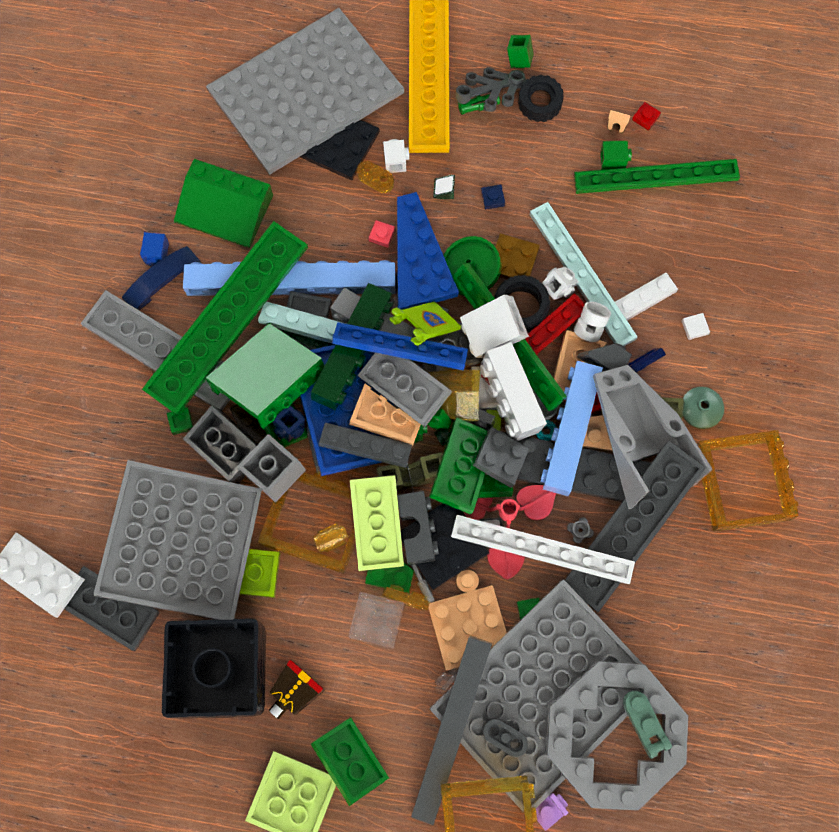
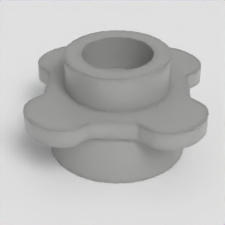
[567,517,594,543]

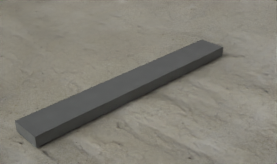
[411,635,492,825]

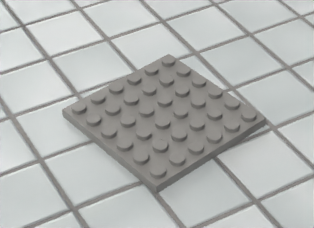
[93,460,262,620]

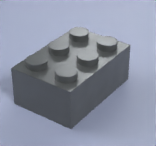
[183,405,259,484]

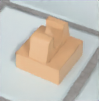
[608,110,630,133]

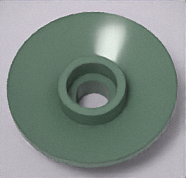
[683,387,724,429]

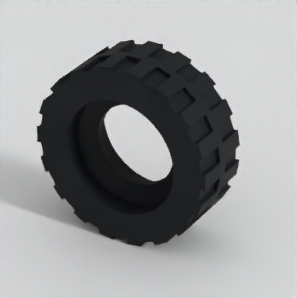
[518,75,564,122]

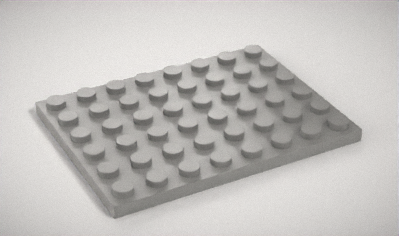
[206,8,405,175]
[429,579,660,817]

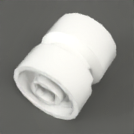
[574,302,611,342]

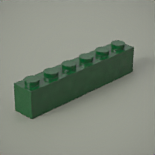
[311,283,394,410]

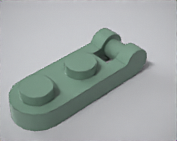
[623,691,672,759]

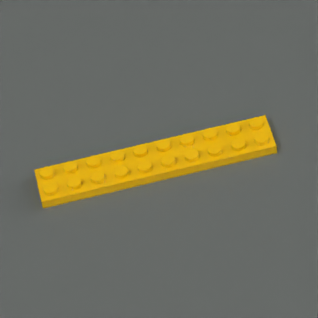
[409,0,450,153]

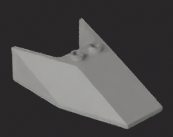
[593,365,713,510]

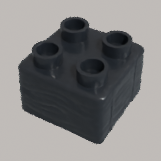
[162,619,266,719]

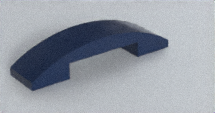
[122,246,201,310]

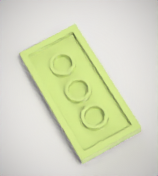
[350,475,404,571]

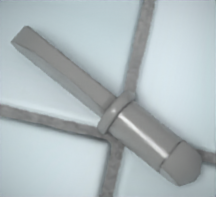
[411,564,434,603]

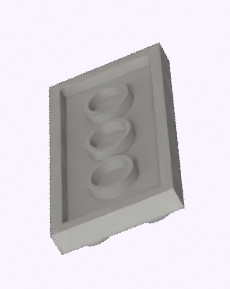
[358,353,452,427]

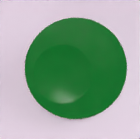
[443,236,502,296]

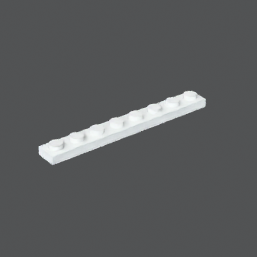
[451,515,635,584]

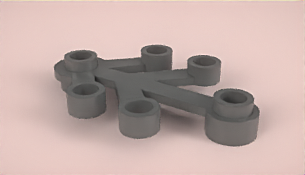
[455,67,526,112]

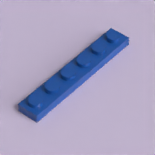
[332,322,468,371]

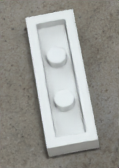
[615,273,678,321]

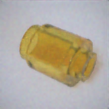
[313,523,348,553]

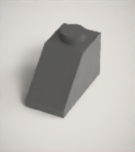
[577,343,632,372]

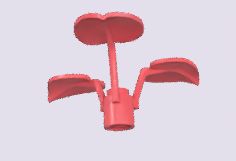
[463,485,556,580]

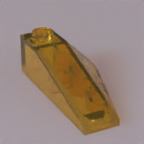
[427,370,480,421]

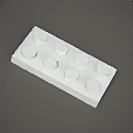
[0,533,85,618]

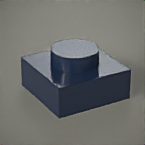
[481,184,505,210]

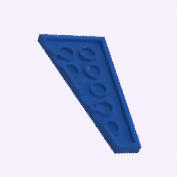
[397,192,459,310]

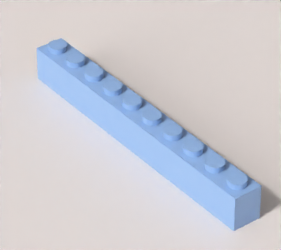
[183,260,396,296]

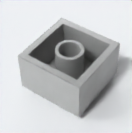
[237,434,306,503]

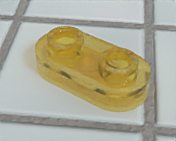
[357,161,394,193]

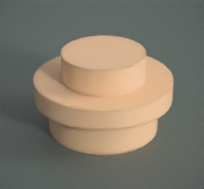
[456,570,479,593]

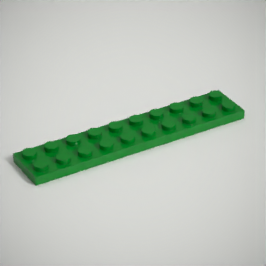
[142,221,308,416]

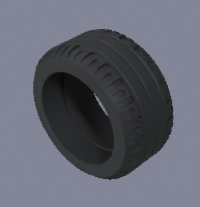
[494,275,550,333]

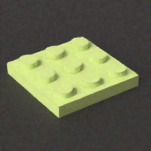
[245,751,336,832]

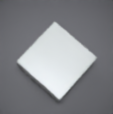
[682,313,710,340]

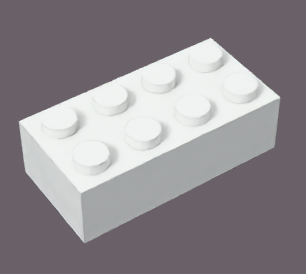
[480,342,547,441]

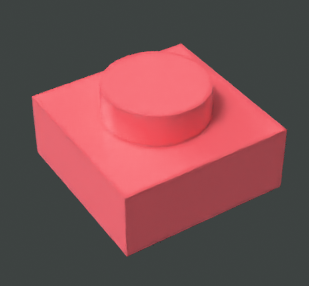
[369,220,395,248]

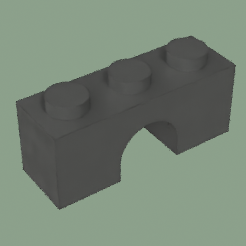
[397,491,439,565]

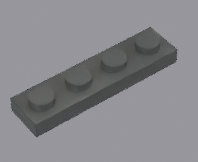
[319,423,412,468]

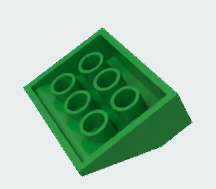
[174,159,273,248]

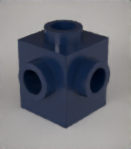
[273,406,305,442]

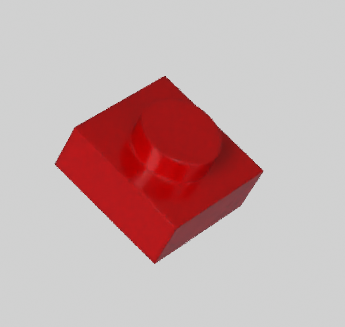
[632,102,661,131]

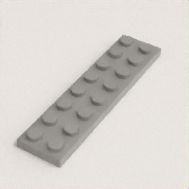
[81,290,230,410]

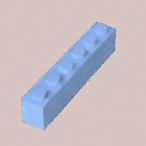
[540,361,603,496]

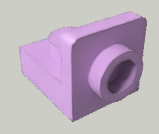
[532,793,569,831]

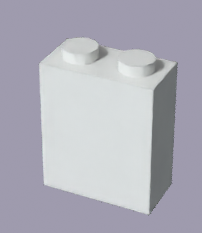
[460,295,529,358]

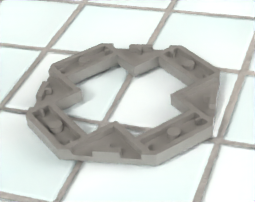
[546,661,688,810]

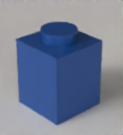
[140,232,169,266]

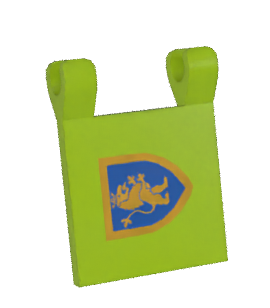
[389,301,461,345]

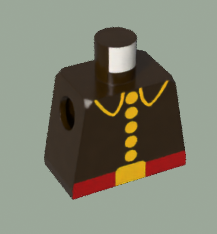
[269,660,325,719]

